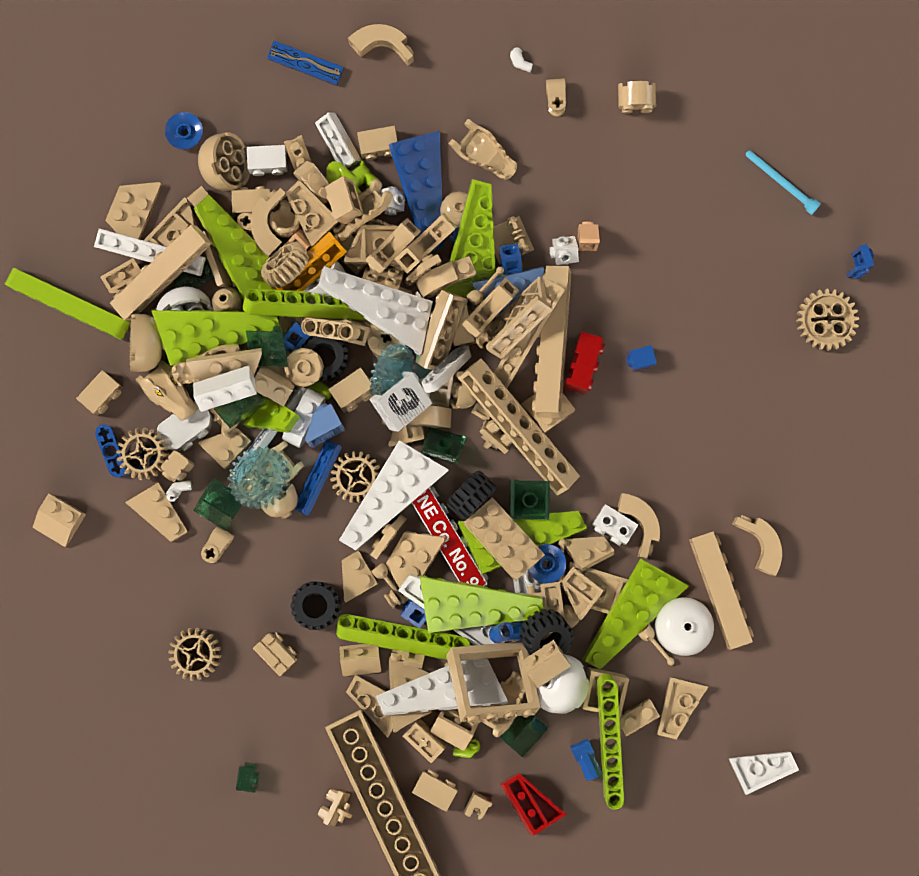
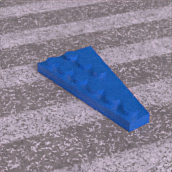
[389,131,444,252]

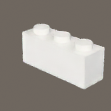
[193,366,257,412]

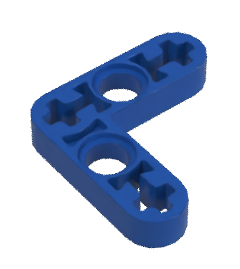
[95,424,158,478]

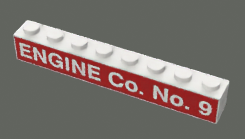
[412,487,489,586]

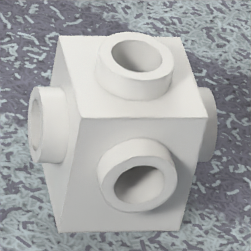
[380,187,405,215]
[550,236,579,265]

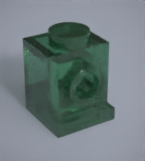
[236,762,259,793]

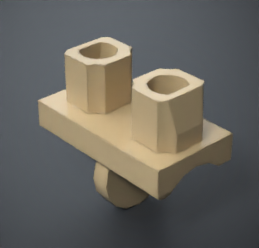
[284,135,312,171]
[479,419,512,454]
[318,789,353,826]

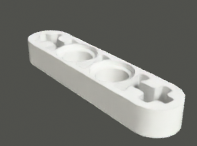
[421,345,472,393]

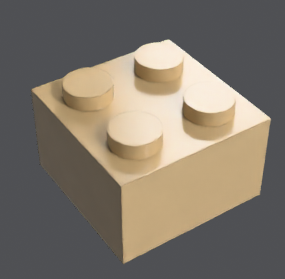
[328,368,375,413]
[581,667,629,717]

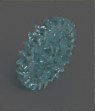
[370,344,416,396]
[228,446,290,510]

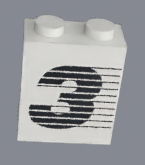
[369,371,432,432]

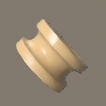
[384,590,401,609]

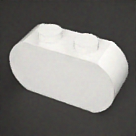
[282,388,326,448]
[157,401,213,451]

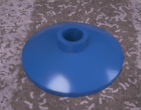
[165,112,203,150]
[529,544,566,583]

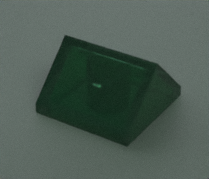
[421,427,466,466]
[193,478,246,530]
[510,480,550,520]
[500,703,549,757]

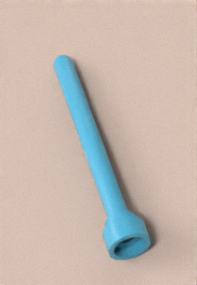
[746,151,821,215]

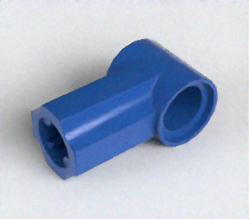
[489,622,523,643]
[570,738,602,781]

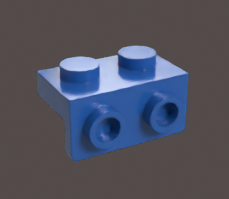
[846,244,874,279]

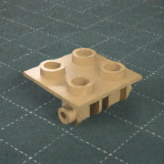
[493,216,534,265]
[362,264,404,290]

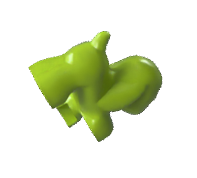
[325,161,379,194]

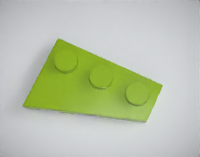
[243,396,300,433]

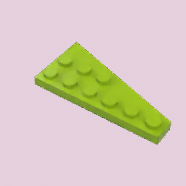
[443,179,495,301]
[194,194,277,300]
[151,310,282,366]
[458,511,587,575]
[582,558,689,669]
[420,575,544,633]

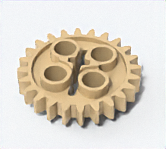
[796,289,859,351]

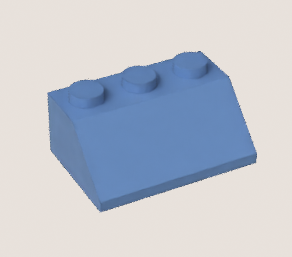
[305,403,346,448]

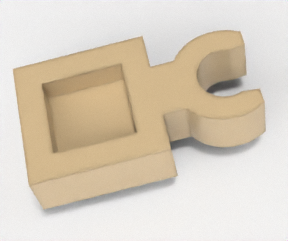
[474,321,494,348]
[390,650,425,669]

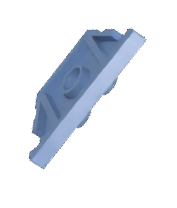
[471,267,544,316]

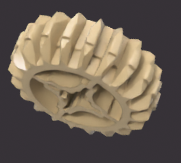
[261,241,309,288]
[116,428,170,480]
[330,451,381,503]
[168,628,221,681]

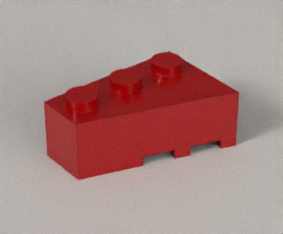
[563,331,605,395]
[499,773,567,836]

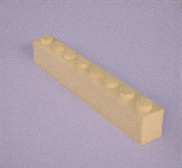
[532,266,572,418]

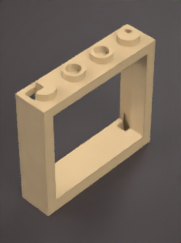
[446,641,541,723]

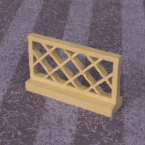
[486,276,553,359]

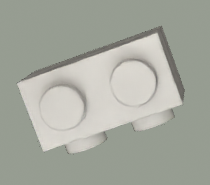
[247,145,288,176]
[592,504,638,546]

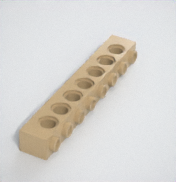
[458,359,580,496]

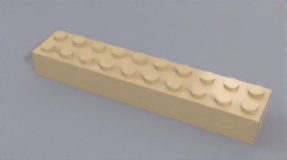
[325,709,441,876]

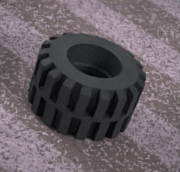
[301,333,349,382]
[447,470,497,521]
[290,581,341,630]
[520,609,574,655]

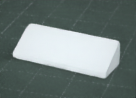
[315,113,361,169]

